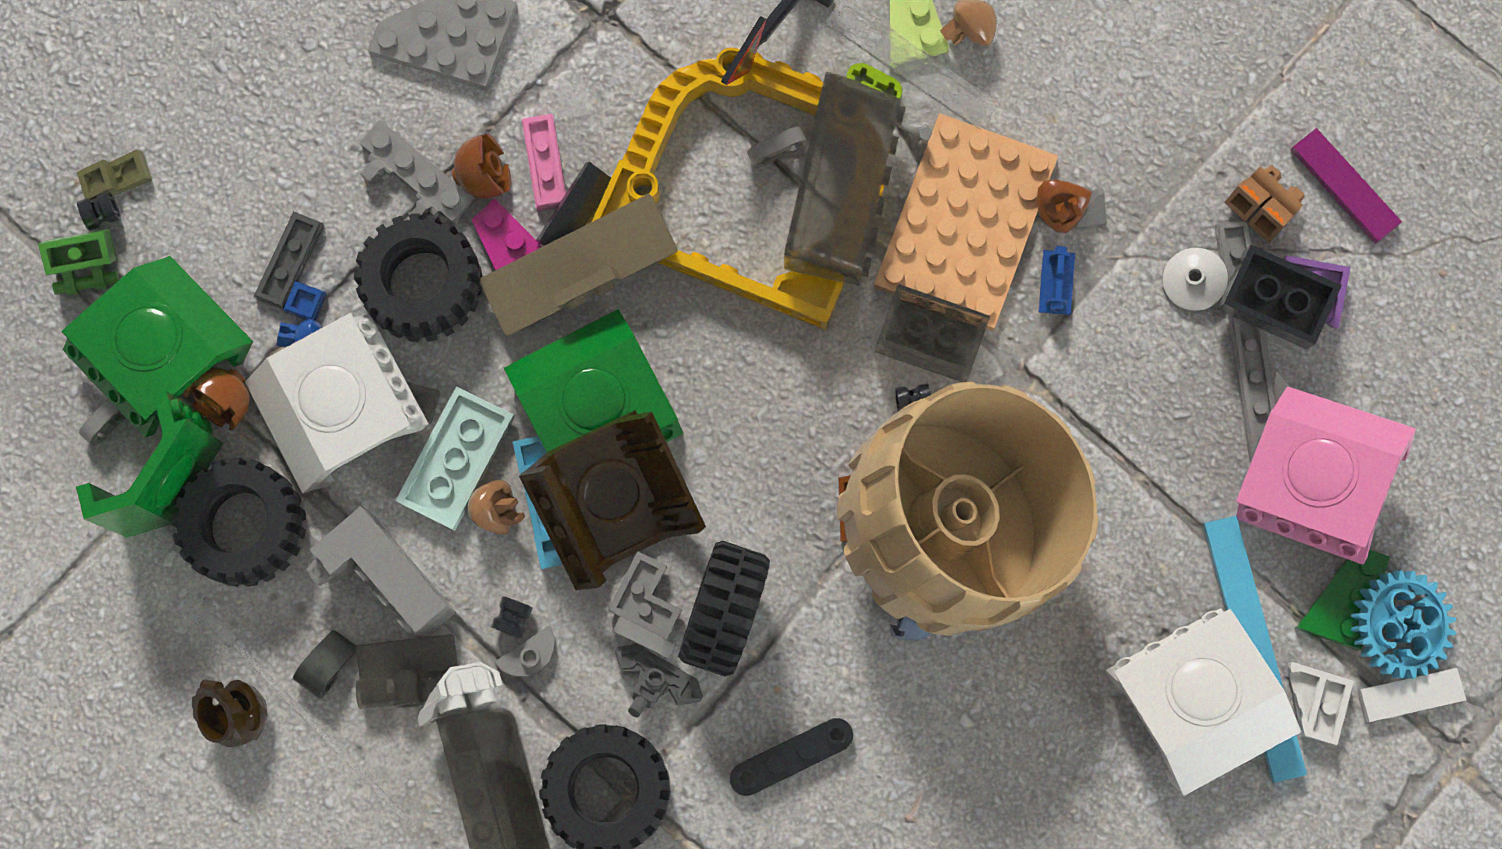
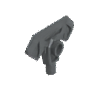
[615,644,703,717]

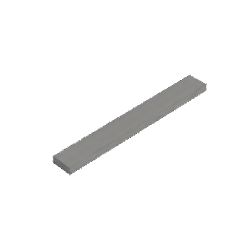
[1214,220,1276,464]

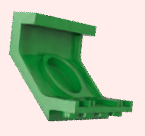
[61,256,254,438]
[504,309,684,452]
[76,391,224,538]

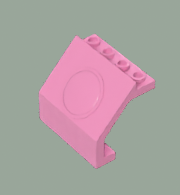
[1236,386,1416,565]

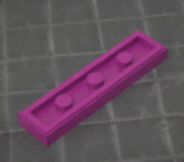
[1290,128,1402,244]

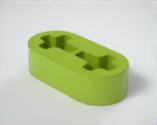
[846,63,902,109]

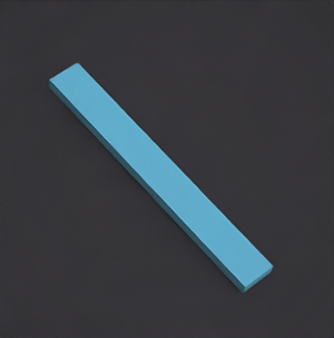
[1202,516,1307,783]

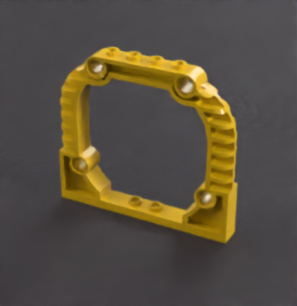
[592,47,887,330]

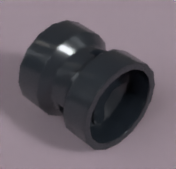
[77,190,121,231]
[895,383,931,412]
[491,596,533,639]

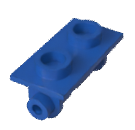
[1038,246,1075,315]

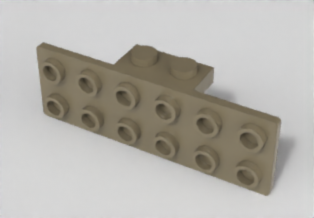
[480,194,678,336]

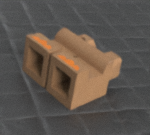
[1224,165,1305,243]

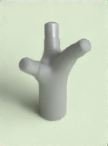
[897,122,932,150]

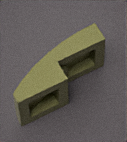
[76,149,152,200]

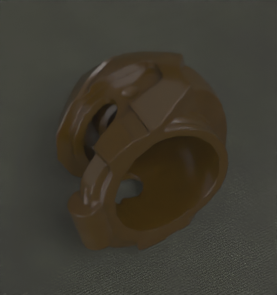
[192,679,268,747]

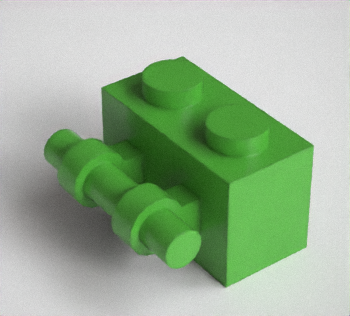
[38,229,120,296]

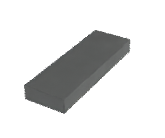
[253,211,324,310]

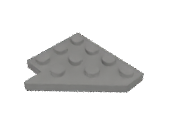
[368,0,518,90]

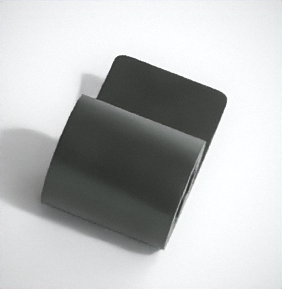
[293,630,359,699]

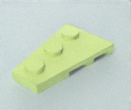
[889,0,949,70]

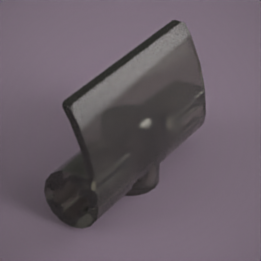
[355,634,458,709]

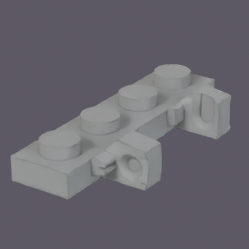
[359,120,475,224]

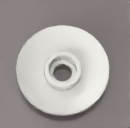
[1163,248,1228,311]

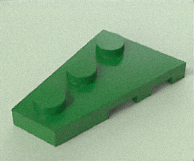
[1295,550,1390,651]

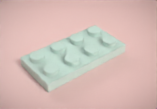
[395,386,515,531]

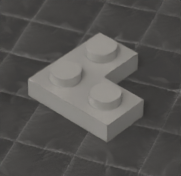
[608,551,682,639]

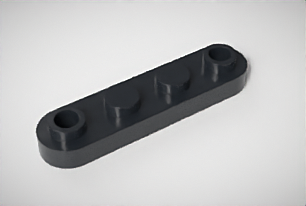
[730,718,853,796]

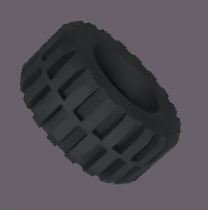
[354,213,483,342]
[171,457,306,587]
[678,541,770,677]
[539,724,671,849]

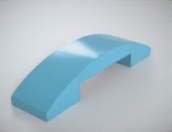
[513,436,563,570]

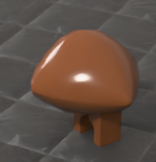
[1037,180,1092,233]

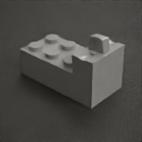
[306,506,457,638]

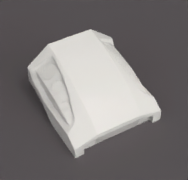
[418,662,503,727]

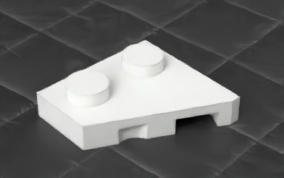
[1287,662,1354,746]

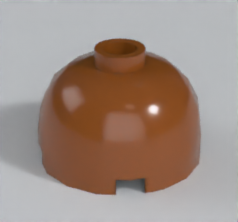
[452,134,511,199]
[183,367,250,430]

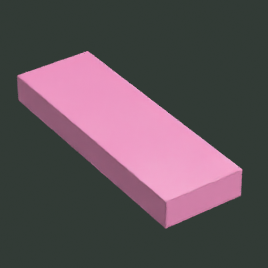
[522,114,566,211]

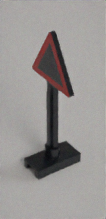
[721,0,834,85]

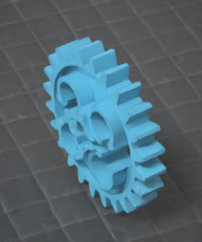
[1351,570,1456,679]

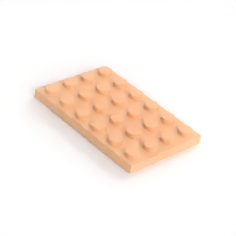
[873,113,1058,331]

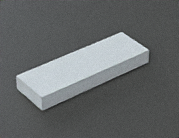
[1357,668,1466,723]

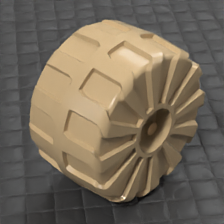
[837,381,1099,636]

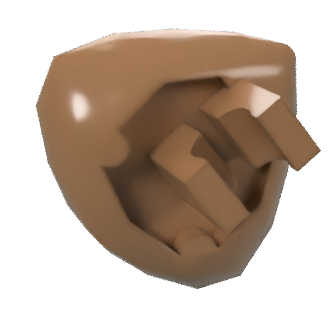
[940,0,997,45]
[467,480,525,535]

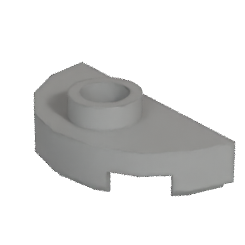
[494,625,555,677]

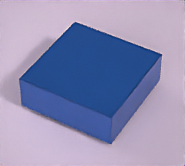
[283,281,327,321]

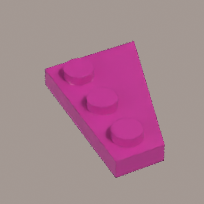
[472,198,542,270]

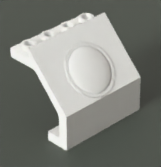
[245,312,428,494]
[1106,608,1301,796]

